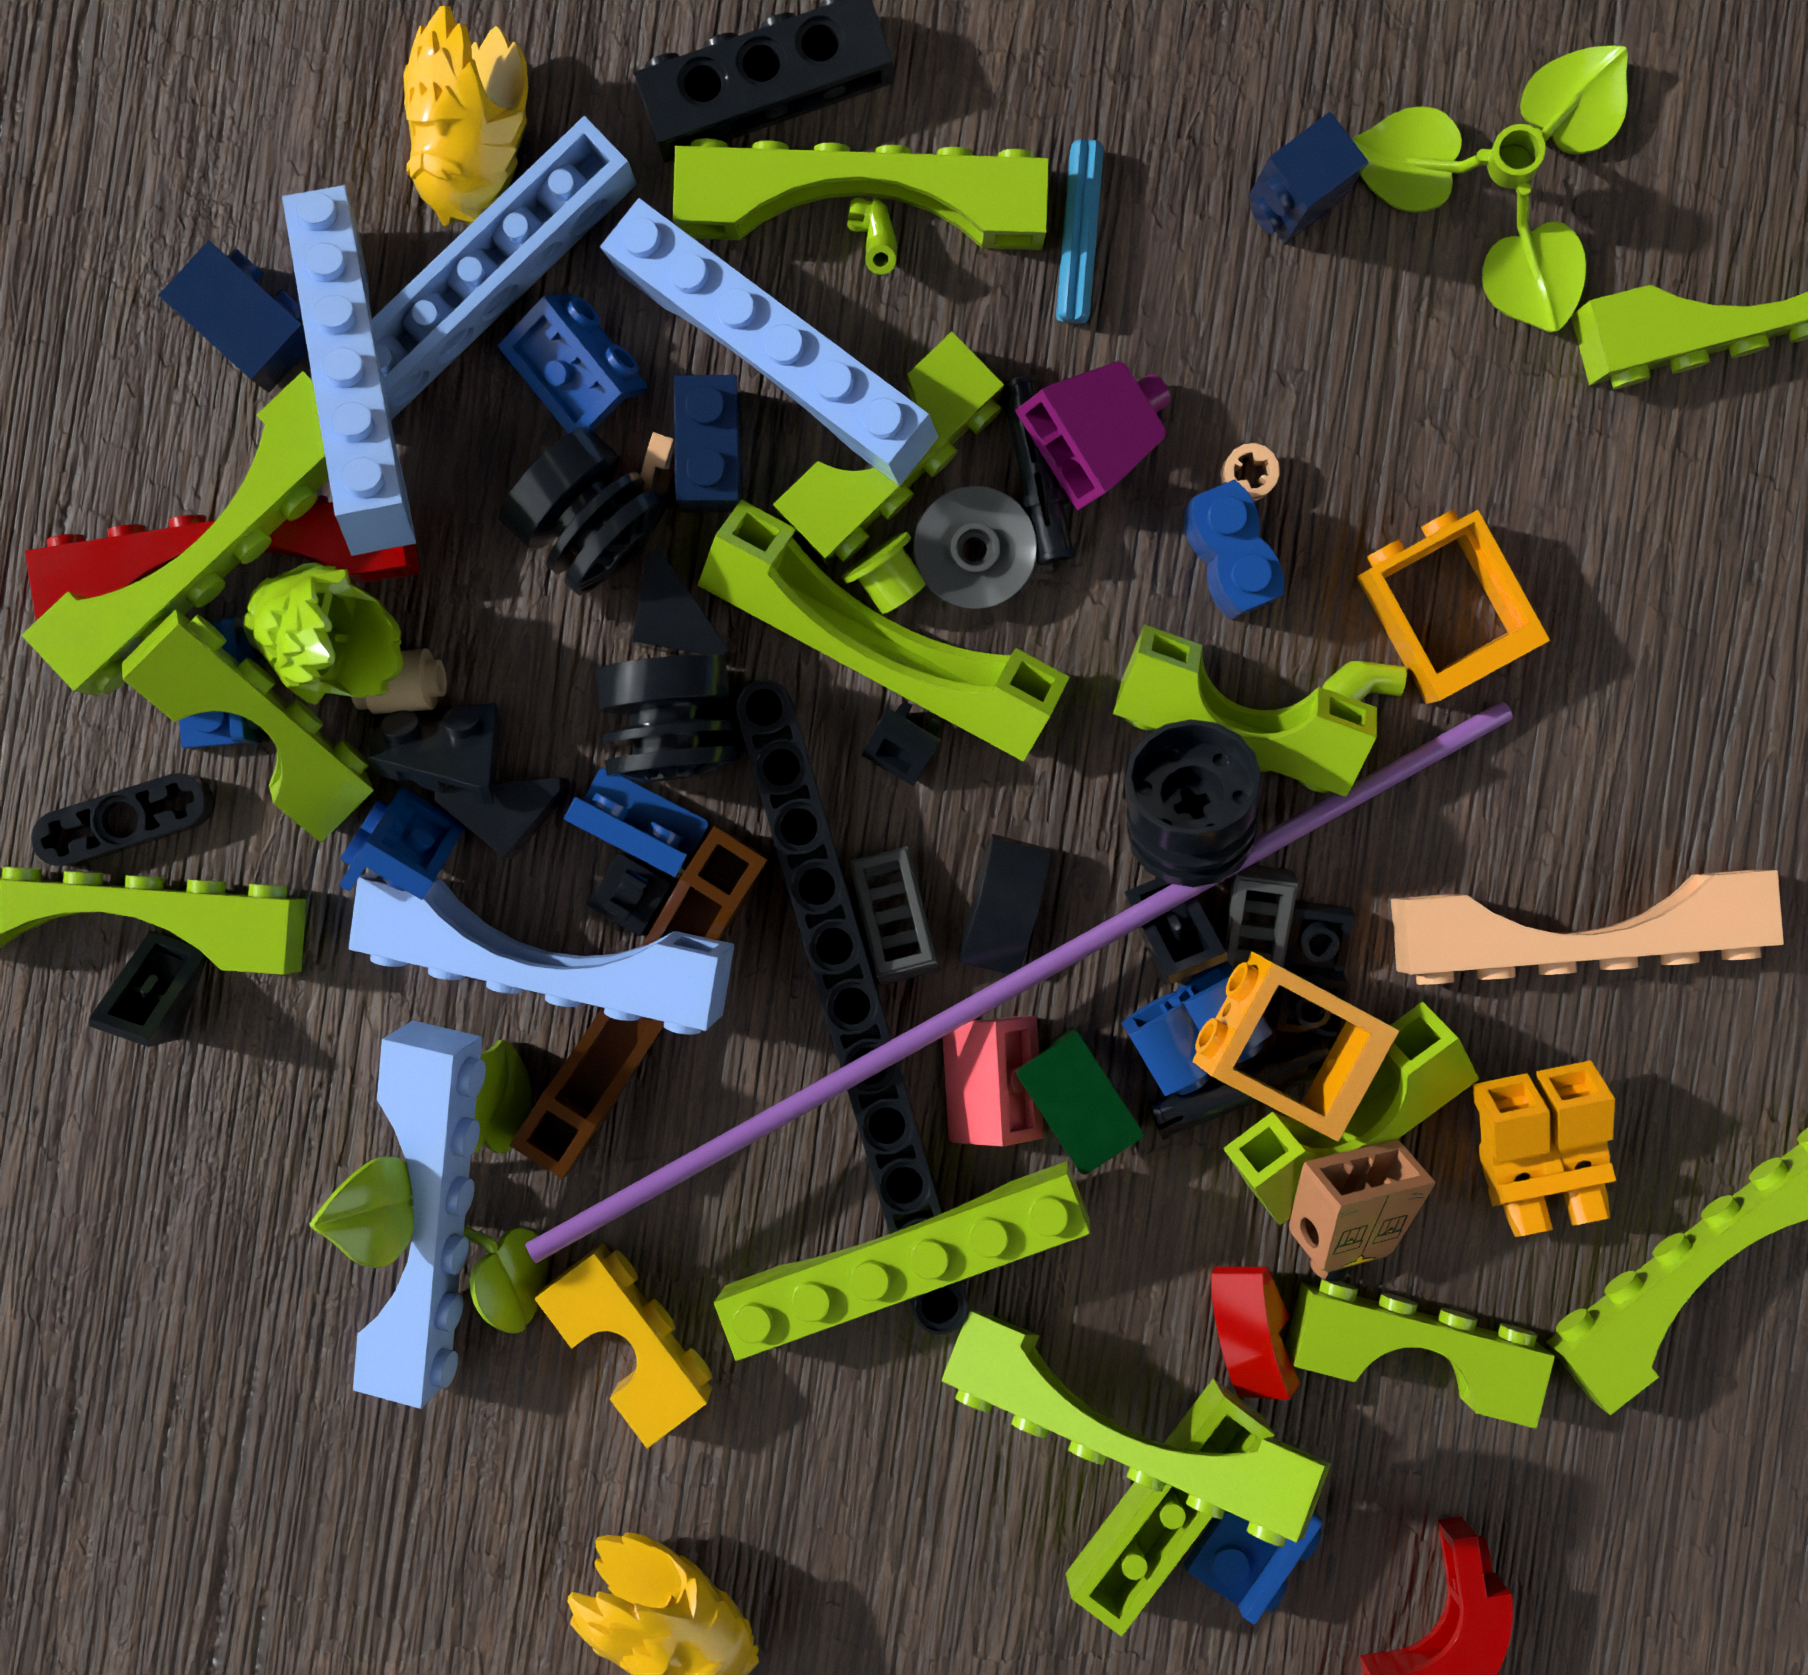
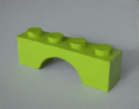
[773,331,1004,566]
[122,609,374,843]
[1113,624,1377,797]
[1223,1001,1479,1226]
[1285,1278,1555,1429]

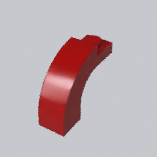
[1360,1516,1513,1675]

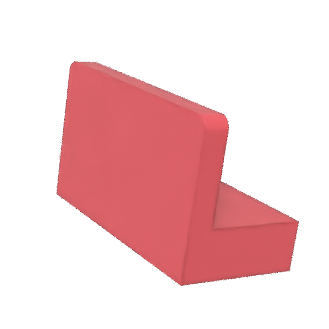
[943,1016,1044,1147]

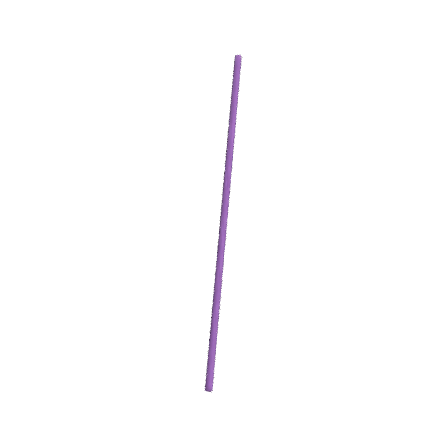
[525,701,1513,1263]

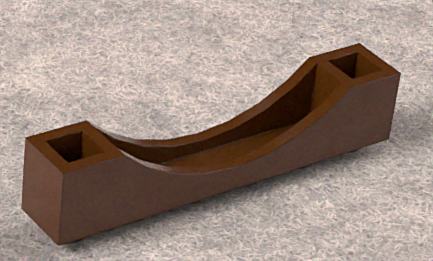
[509,826,771,1179]

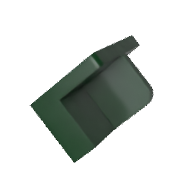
[1016,1027,1145,1175]

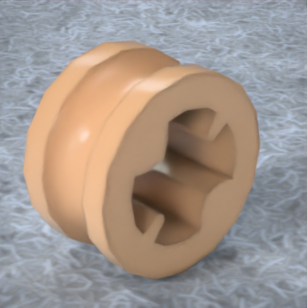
[1220,443,1280,502]

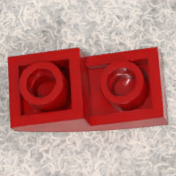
[1211,1267,1300,1400]

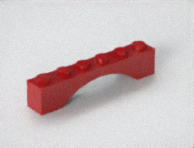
[25,495,420,621]

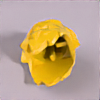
[403,6,528,227]
[567,1532,759,1675]

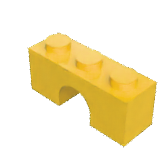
[534,1242,712,1448]

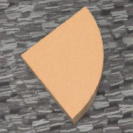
[641,432,675,500]

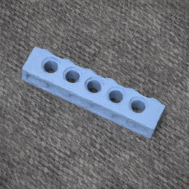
[311,116,637,420]

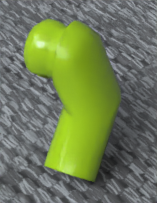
[847,197,897,275]
[1322,661,1407,701]

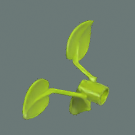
[1352,46,1628,333]
[309,1039,548,1334]

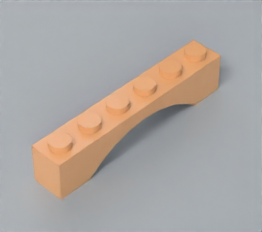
[1391,870,1784,985]

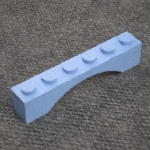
[282,185,416,556]
[600,198,938,486]
[349,871,735,1035]
[353,1020,486,1409]

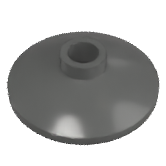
[914,486,1037,610]

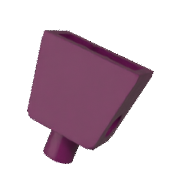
[1015,361,1170,511]

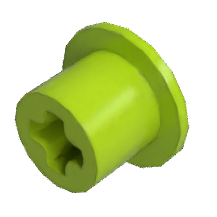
[842,532,926,614]

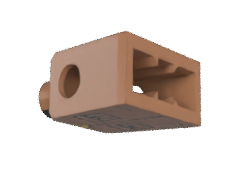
[1289,1139,1436,1281]

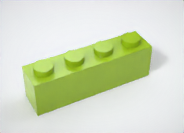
[1065,1378,1274,1637]

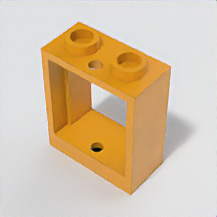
[1356,509,1550,704]
[1192,951,1399,1142]

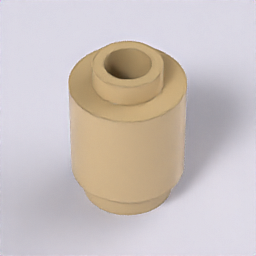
[351,648,447,715]

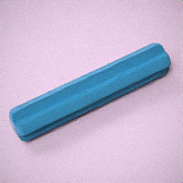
[1056,139,1104,324]

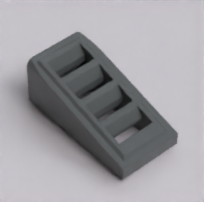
[849,846,940,985]
[1222,865,1298,999]

